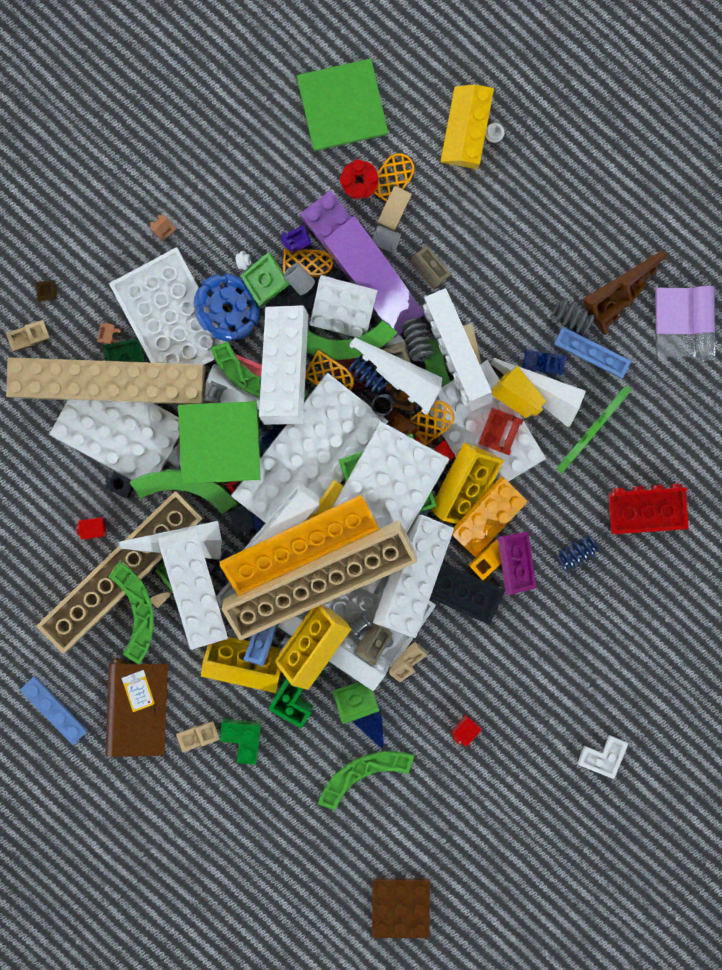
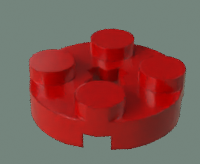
[340,159,379,200]

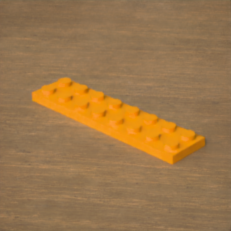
[220,494,380,596]

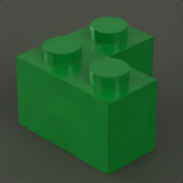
[268,677,313,729]
[220,718,262,765]

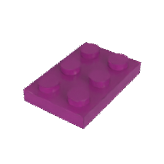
[498,532,537,595]

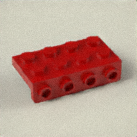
[608,483,689,535]

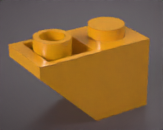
[468,539,501,580]

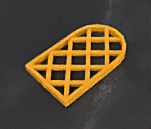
[374,153,414,202]
[283,249,333,277]
[305,350,354,391]
[408,401,455,446]

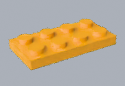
[452,476,528,557]

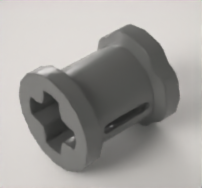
[204,380,227,403]
[348,613,373,638]

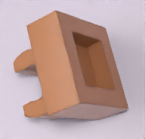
[150,214,176,242]
[97,323,120,344]

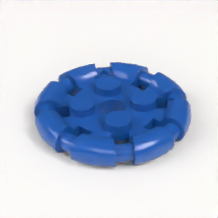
[194,274,261,341]

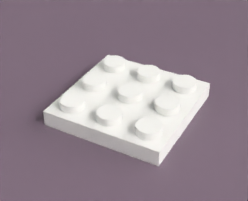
[310,275,378,338]

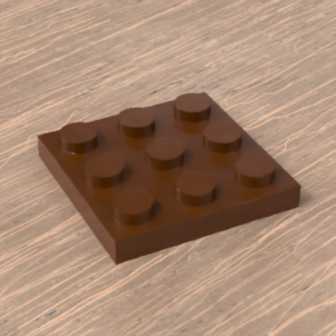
[372,878,430,938]

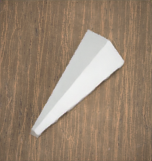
[350,338,442,415]
[491,358,586,427]
[204,364,260,409]
[118,521,222,559]

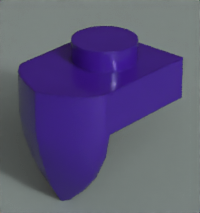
[281,225,312,253]

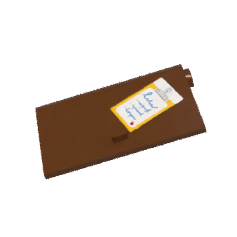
[105,658,168,757]

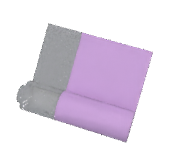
[655,286,715,361]

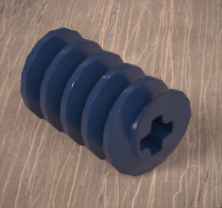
[348,354,389,394]
[556,535,599,573]

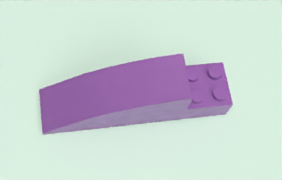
[300,190,425,338]

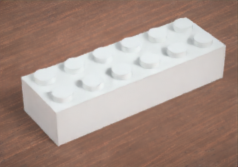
[423,288,492,411]
[259,306,308,425]
[373,514,454,638]
[157,527,228,650]

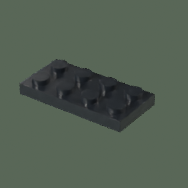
[265,270,342,310]
[430,562,505,625]

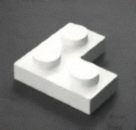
[577,735,628,779]

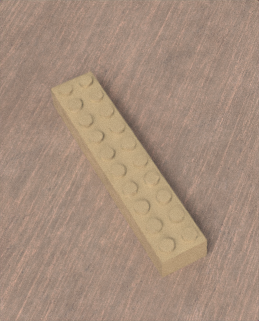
[6,358,205,404]
[36,491,205,654]
[221,520,417,640]

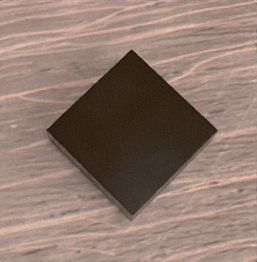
[35,280,58,302]

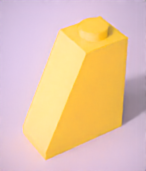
[491,366,546,418]

